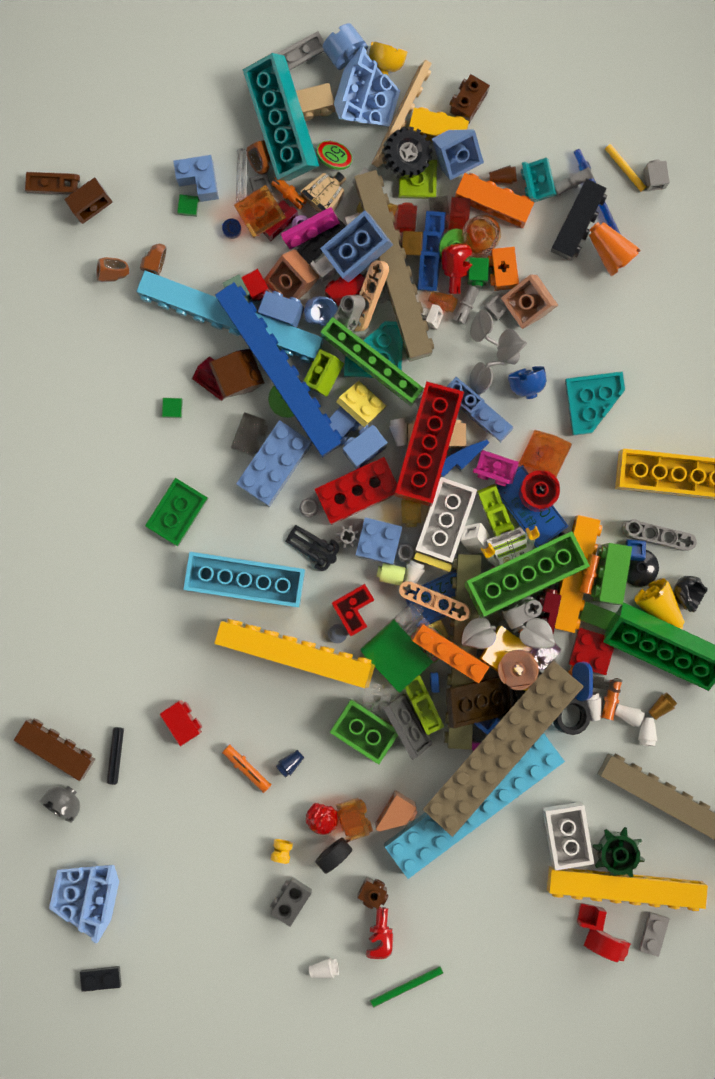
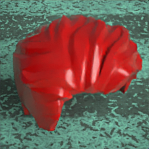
[306,803,338,835]

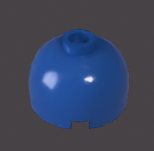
[508,366,547,399]

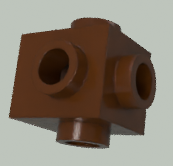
[357,876,389,909]

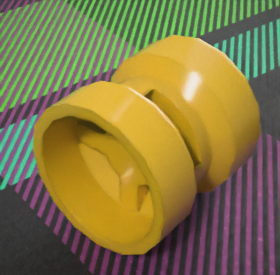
[270,839,293,864]

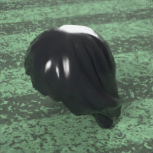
[673,576,708,612]

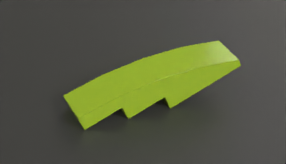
[477,484,515,536]
[405,675,444,735]

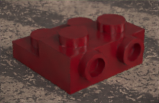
[536,588,562,634]

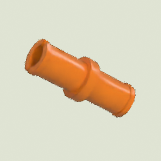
[271,177,307,209]
[579,554,601,595]
[601,680,622,720]

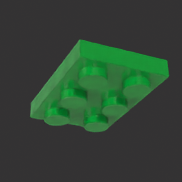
[145,477,209,546]

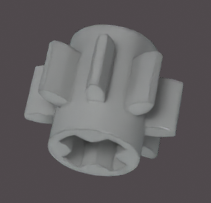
[336,525,359,548]

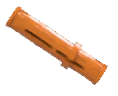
[222,744,272,793]

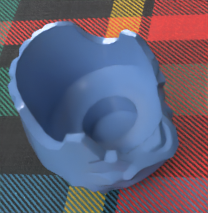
[304,296,338,326]

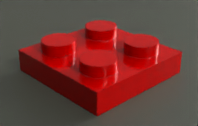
[568,628,614,675]

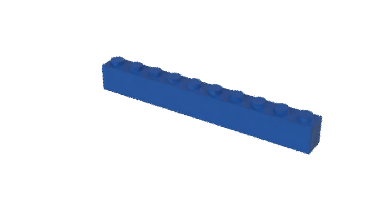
[215,282,343,458]

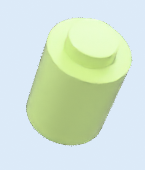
[376,563,406,586]

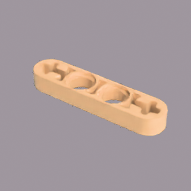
[354,260,389,331]
[399,581,471,621]

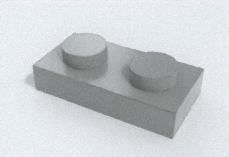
[639,912,670,957]

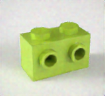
[303,349,345,397]

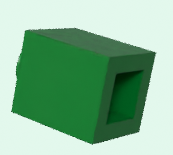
[467,257,489,288]

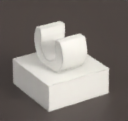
[421,304,444,330]

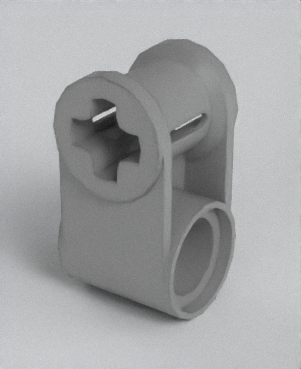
[334,295,365,331]
[502,596,542,629]

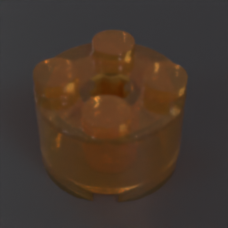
[335,797,373,842]

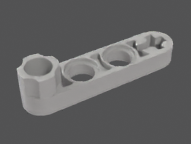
[622,519,697,551]

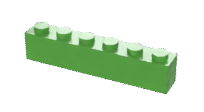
[321,317,424,407]

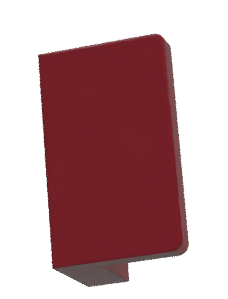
[256,200,298,242]
[192,356,225,401]

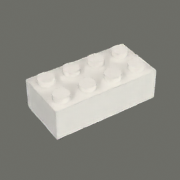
[415,477,477,564]

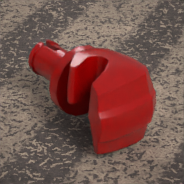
[442,244,472,294]
[366,907,393,959]

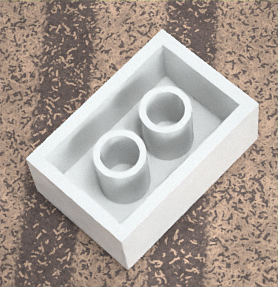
[542,802,594,871]

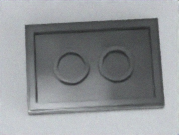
[383,694,432,760]

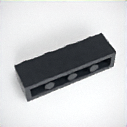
[551,178,608,261]

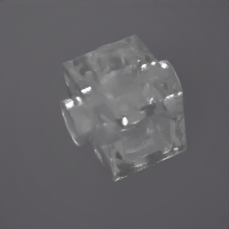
[362,683,391,712]

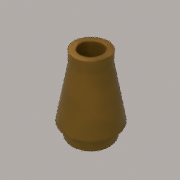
[648,692,678,720]

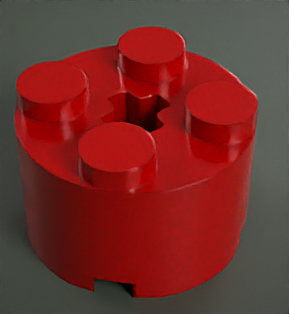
[519,471,560,512]

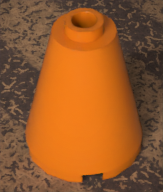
[589,222,641,276]

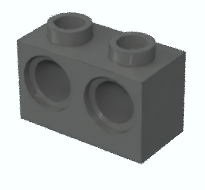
[270,877,312,927]

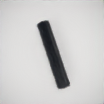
[107,727,124,785]

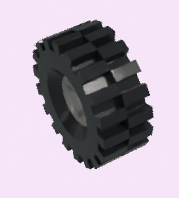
[382,127,433,179]

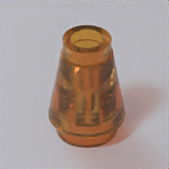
[428,291,458,313]

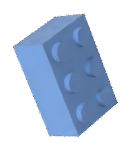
[320,211,393,282]

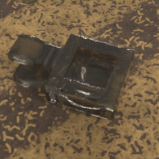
[593,676,623,693]

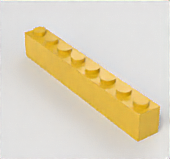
[547,866,708,911]

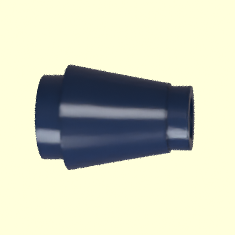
[275,750,304,778]

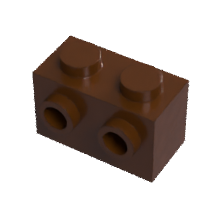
[449,74,490,124]
[64,177,113,224]

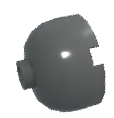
[40,786,80,823]

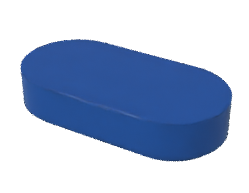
[572,662,593,701]

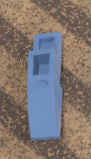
[447,377,514,443]

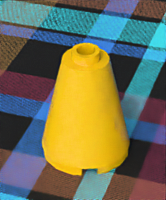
[634,578,684,629]

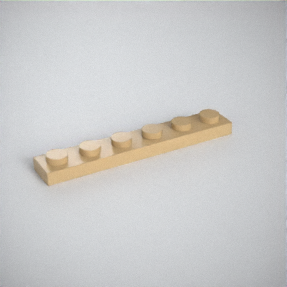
[371,59,432,168]

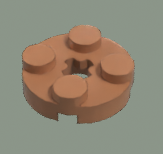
[498,650,539,690]

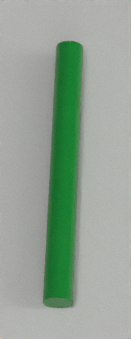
[370,966,443,1008]

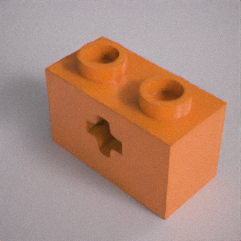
[487,246,519,291]

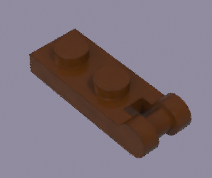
[25,172,80,195]

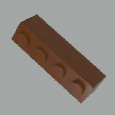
[13,718,95,781]

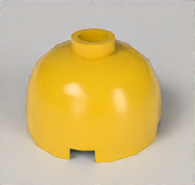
[369,42,408,76]

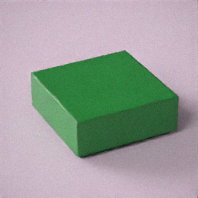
[177,194,199,217]
[162,398,183,418]

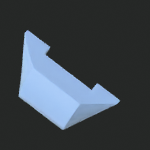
[334,46,400,127]
[49,865,119,943]

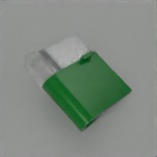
[360,603,438,693]

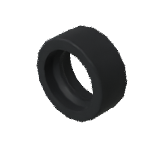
[553,698,591,735]
[315,837,353,874]

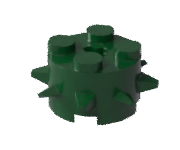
[593,827,645,877]

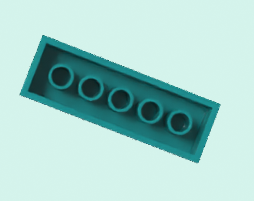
[242,53,319,181]

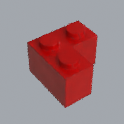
[332,584,374,636]

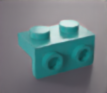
[521,157,556,202]

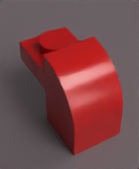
[583,929,631,963]

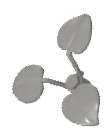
[470,310,527,396]
[462,616,555,649]

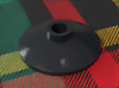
[627,550,659,587]

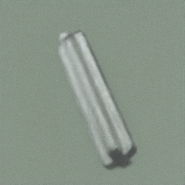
[236,149,248,205]

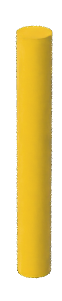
[605,144,646,192]

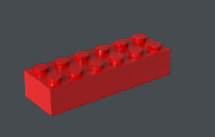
[394,381,464,507]

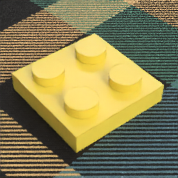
[336,380,387,427]

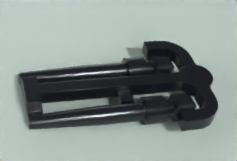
[285,525,340,571]

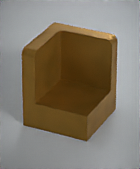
[402,231,423,256]

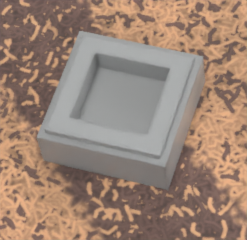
[484,293,508,320]

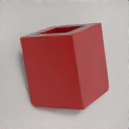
[577,903,607,931]

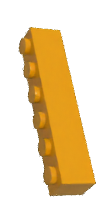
[555,515,602,633]

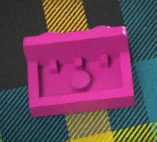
[473,450,519,486]

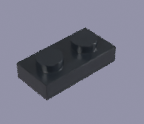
[80,966,122,992]

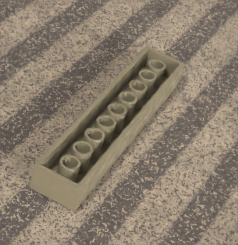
[422,660,584,837]

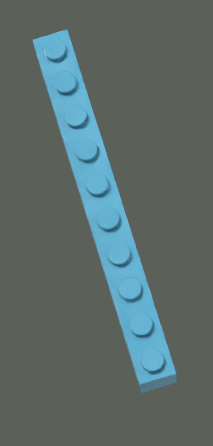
[136,271,324,363]

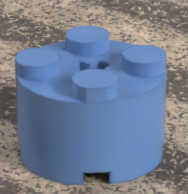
[323,23,368,70]

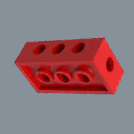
[314,457,397,525]

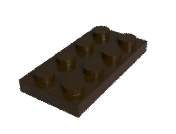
[446,676,514,728]

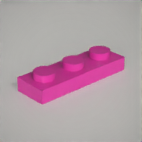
[281,207,340,249]

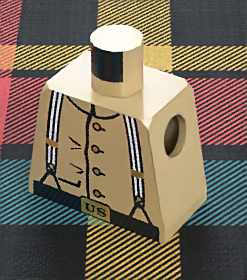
[301,172,346,213]

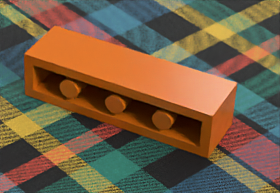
[454,173,535,228]
[411,622,489,683]

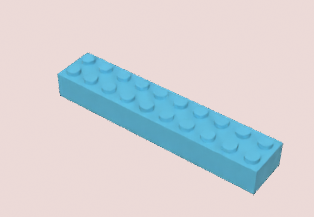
[384,733,565,879]

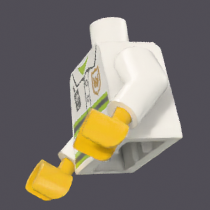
[480,526,540,567]

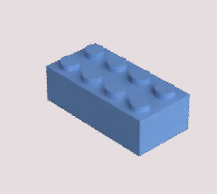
[236,420,312,507]

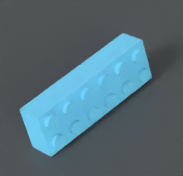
[183,552,306,608]

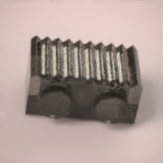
[231,412,268,457]

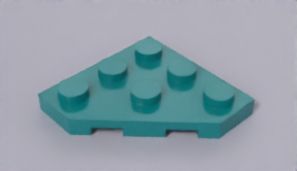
[344,321,403,378]
[565,371,625,436]

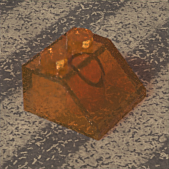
[234,185,286,238]
[519,430,572,477]

